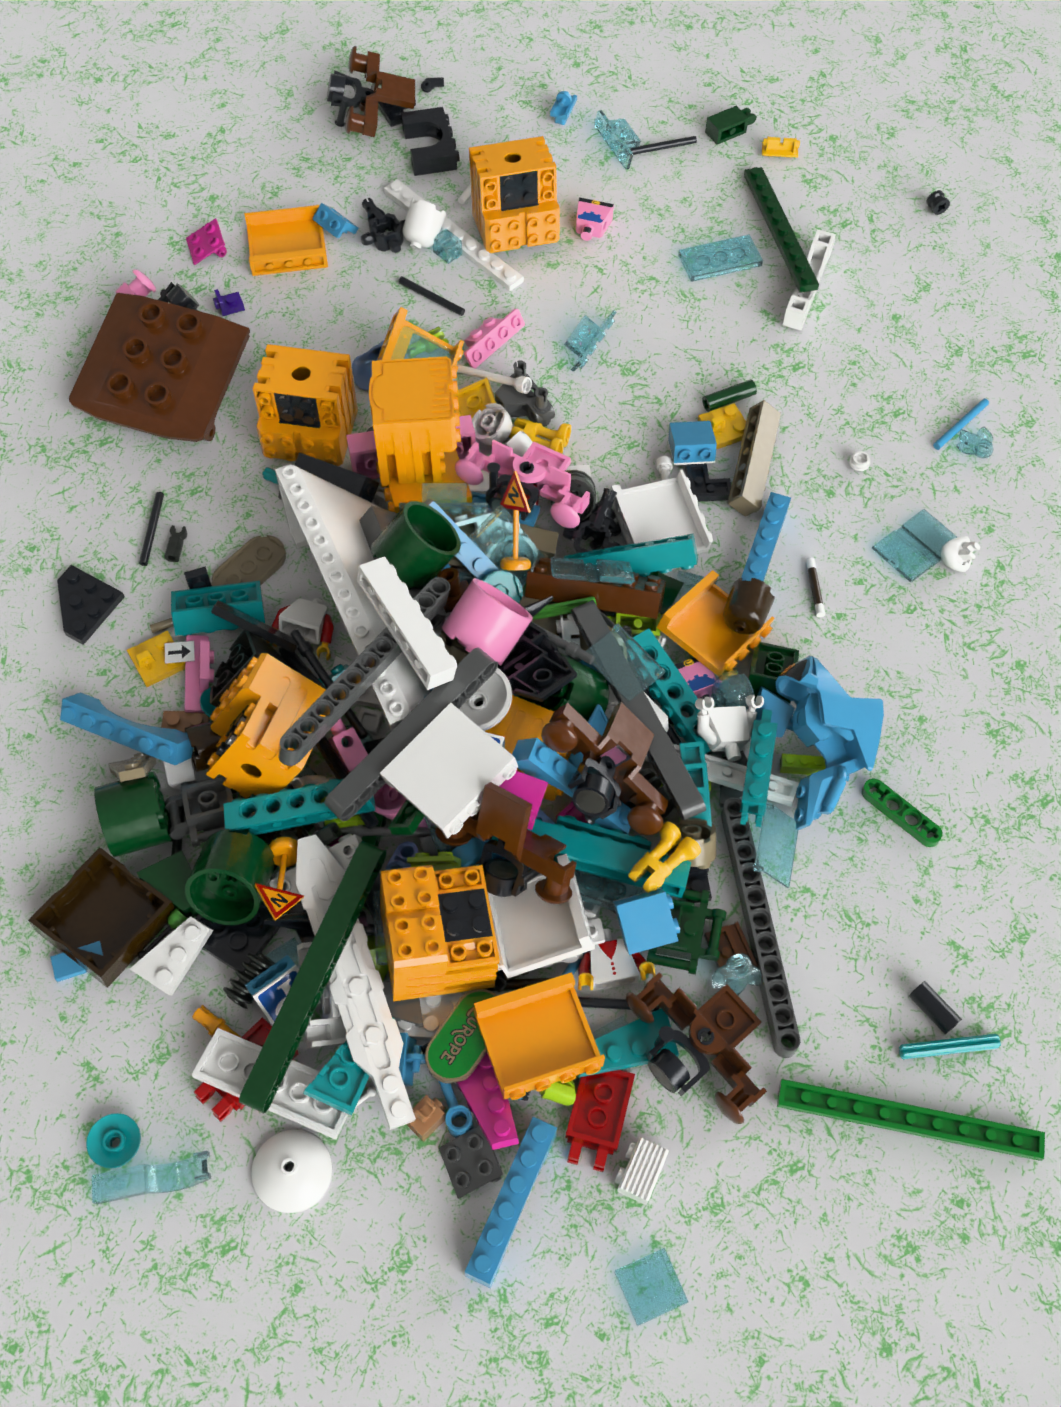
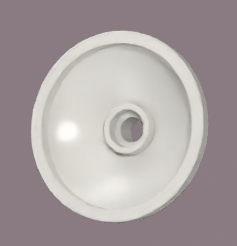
[459,668,512,731]
[251,1130,332,1213]

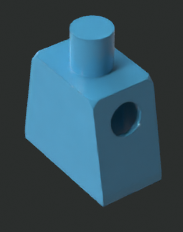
[754,686,795,738]

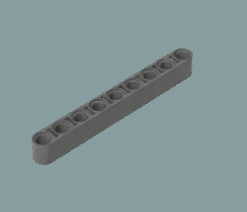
[325,647,498,821]

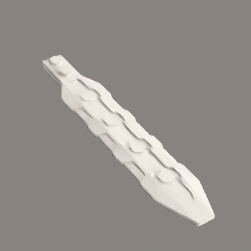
[295,834,416,1130]

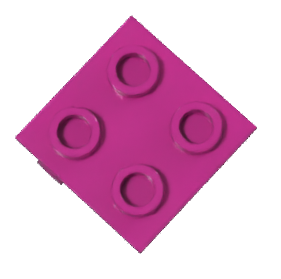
[186,218,227,265]
[499,771,548,830]

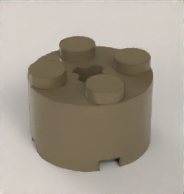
[668,818,717,869]

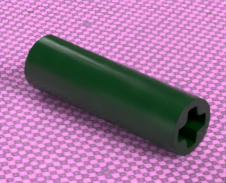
[702,379,757,412]

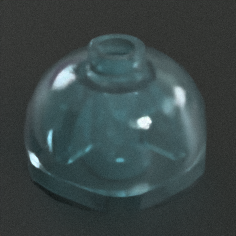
[711,669,754,709]

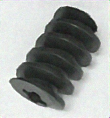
[223,952,275,1009]

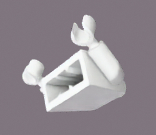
[695,695,764,762]

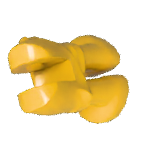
[509,418,571,454]
[628,822,701,893]

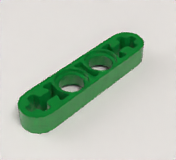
[862,778,943,847]

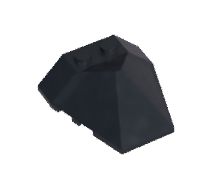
[497,622,577,702]

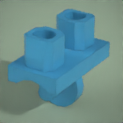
[550,91,577,125]
[399,1033,426,1086]

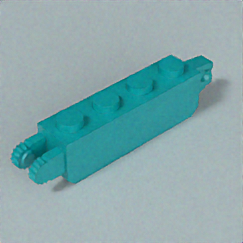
[740,709,778,827]

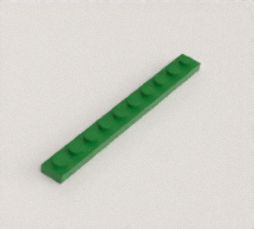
[777,1079,1045,1161]

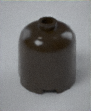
[723,578,775,635]
[184,721,221,772]

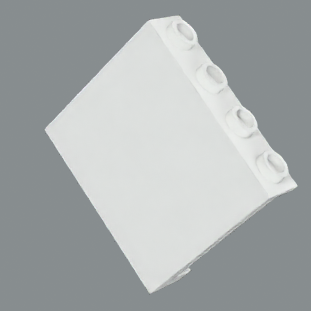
[609,469,713,554]
[380,703,518,839]
[487,854,595,978]

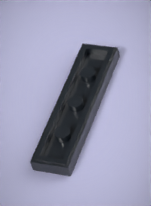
[211,600,298,653]

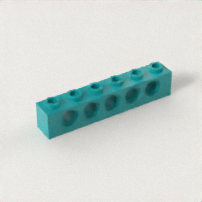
[625,628,713,755]
[224,779,376,835]

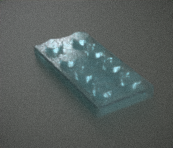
[678,234,763,282]

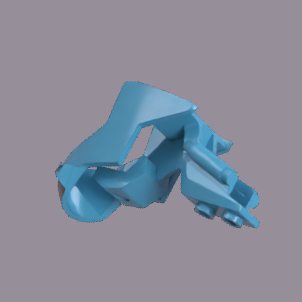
[776,656,884,830]

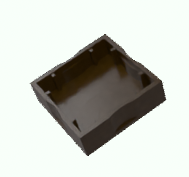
[28,847,175,988]

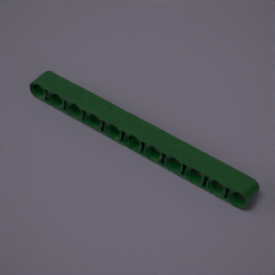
[239,841,387,1114]

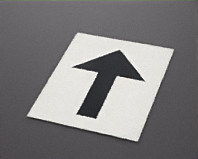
[165,641,195,664]

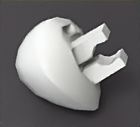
[941,536,980,572]

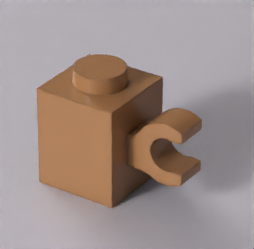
[406,1095,446,1142]

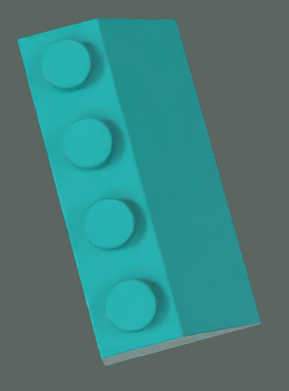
[171,581,265,636]

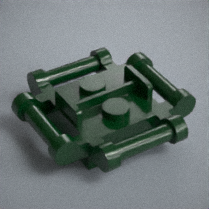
[646,889,727,975]

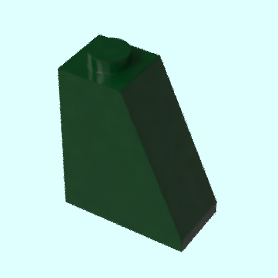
[136,850,198,918]

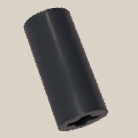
[909,981,962,1035]

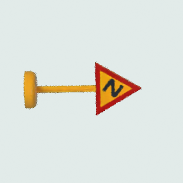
[499,471,531,571]
[254,837,304,920]

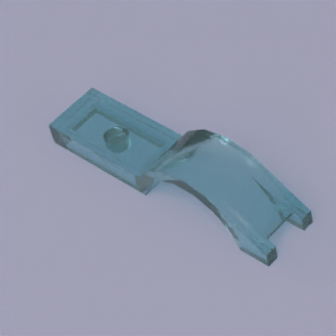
[92,1151,211,1204]

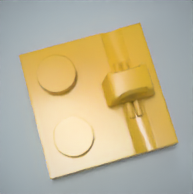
[454,378,496,419]
[698,403,746,450]
[127,630,185,687]

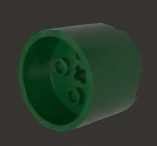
[371,501,461,590]
[519,654,609,722]
[94,771,173,857]
[185,829,274,925]

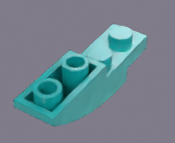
[679,741,712,827]

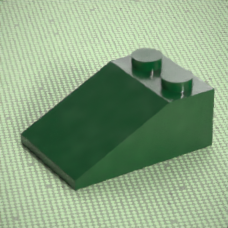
[745,642,799,703]

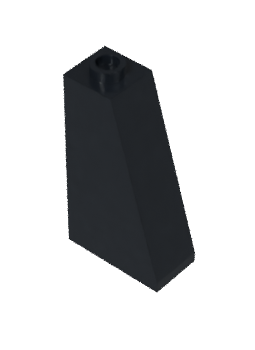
[294,453,379,503]

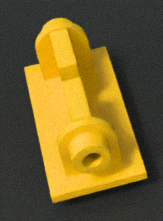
[762,136,800,158]

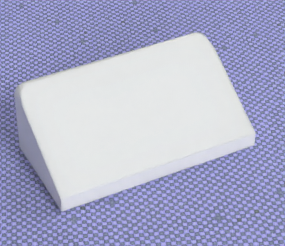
[163,758,197,790]

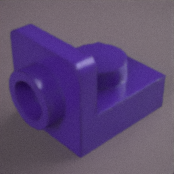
[213,289,245,316]

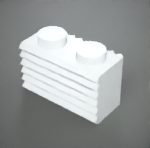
[615,1137,669,1206]

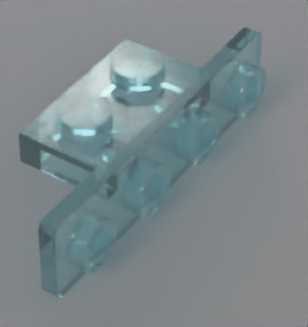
[594,110,641,169]
[564,310,617,372]
[399,483,489,515]

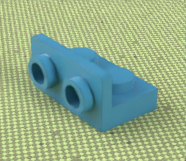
[313,203,359,239]

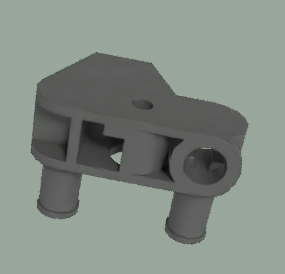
[495,360,555,427]

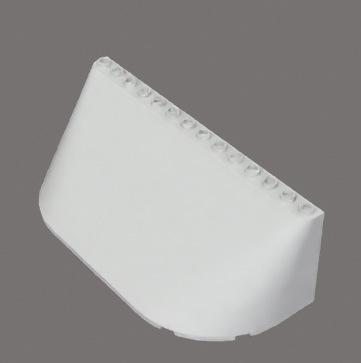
[275,465,450,732]

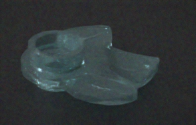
[956,427,993,458]
[711,954,762,996]

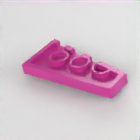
[456,1053,519,1150]

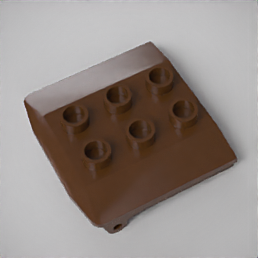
[69,293,250,442]

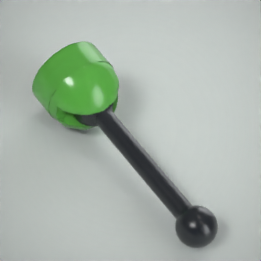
[138,908,187,959]

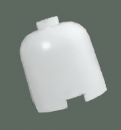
[402,199,447,250]

